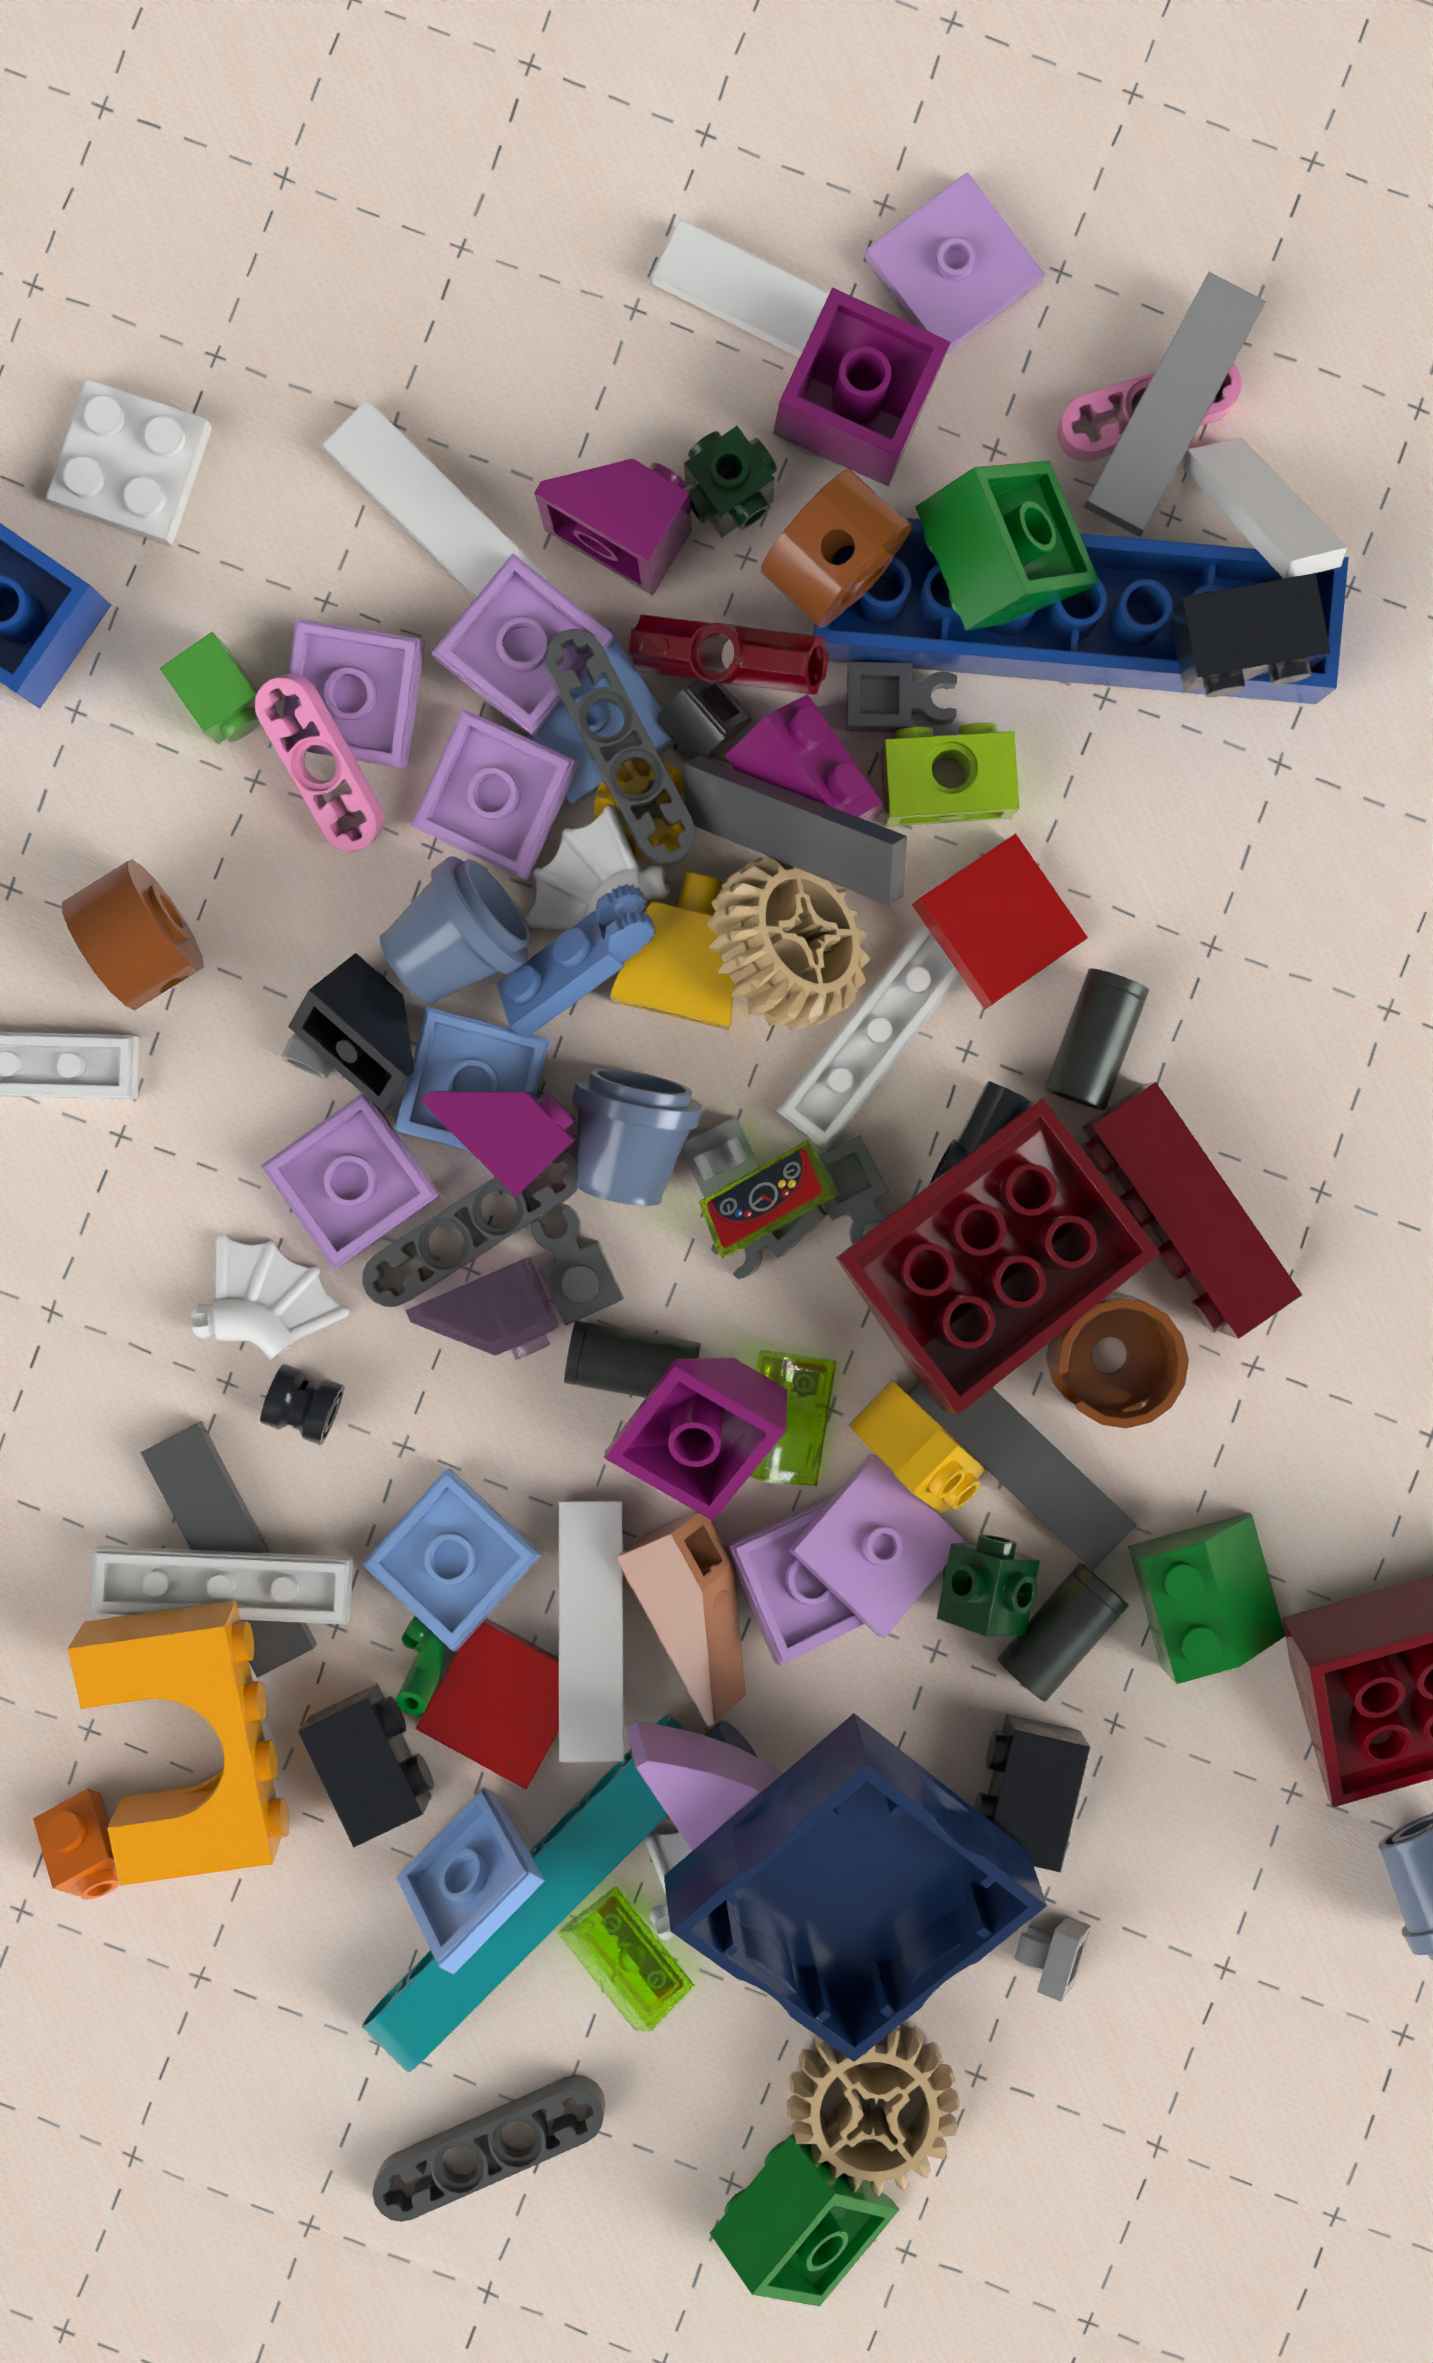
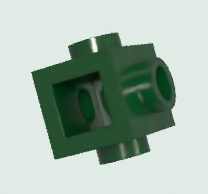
[684,426,777,538]
[936,1534,1040,1637]

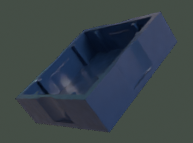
[664,1713,1047,2062]

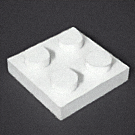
[46,378,212,546]

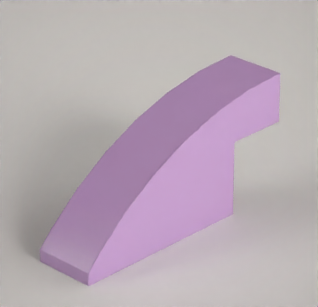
[626,1722,783,1851]

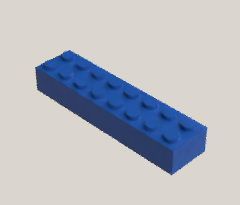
[813,518,1349,704]

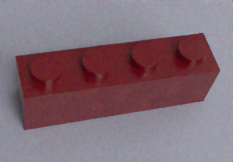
[1082,1082,1303,1339]

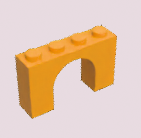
[67,1600,289,1886]

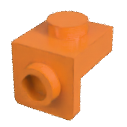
[33,1788,119,1900]

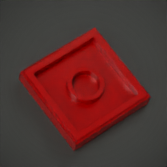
[912,833,1088,1010]
[415,1618,559,1790]

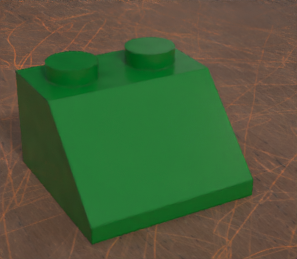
[915,461,1100,631]
[1128,1513,1285,1684]
[710,2135,900,2307]

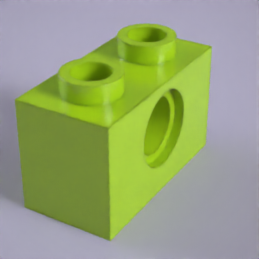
[881,723,1019,827]

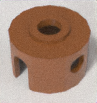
[761,468,912,628]
[62,859,204,1010]
[1046,1293,1189,1429]

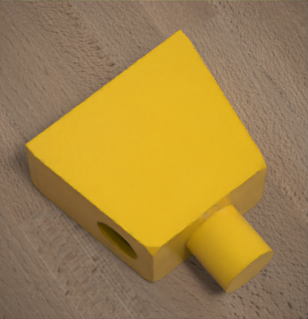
[610,872,734,1030]

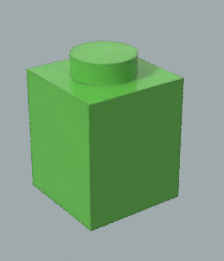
[159,631,260,744]

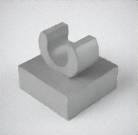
[681,1117,762,1201]
[1014,1916,1091,2002]

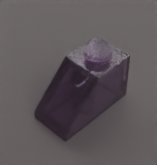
[405,1257,559,1360]

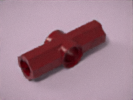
[629,614,829,695]

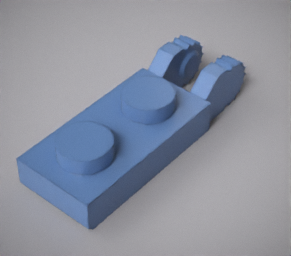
[497,884,655,1038]

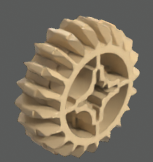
[706,856,871,1030]
[787,2024,960,2197]

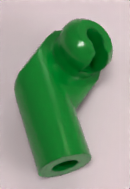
[396,1616,446,1715]

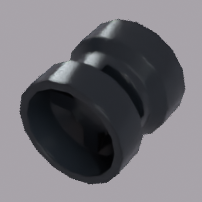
[260,1363,345,1445]

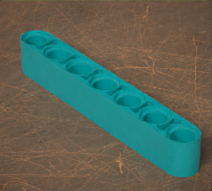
[362,1714,687,2072]

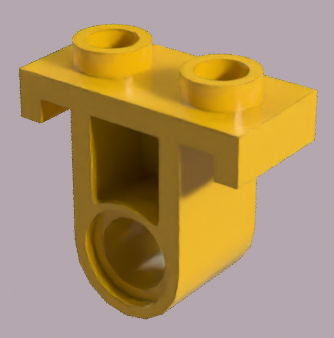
[849,1379,987,1515]

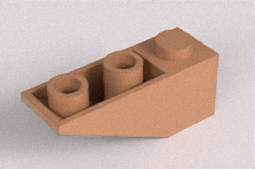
[616,1512,746,1727]

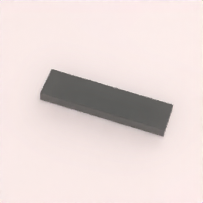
[684,756,907,905]
[908,1381,1137,1570]
[140,1421,317,1678]

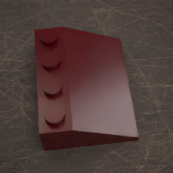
[836,1098,1161,1415]
[1282,1575,1433,1807]

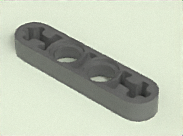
[546,628,696,866]
[362,1150,578,1307]
[372,2075,605,2222]

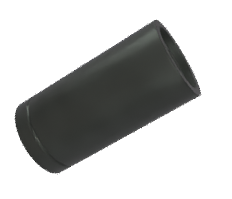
[1045,968,1149,1111]
[564,1320,701,1398]
[997,1563,1129,1702]

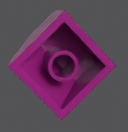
[773,287,951,487]
[534,458,692,595]
[725,694,885,822]
[421,1090,576,1197]
[604,1358,788,1521]

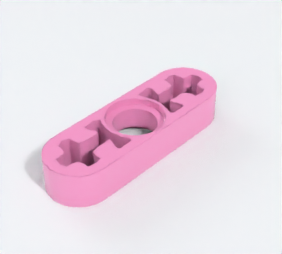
[1057,364,1241,462]
[255,674,385,852]

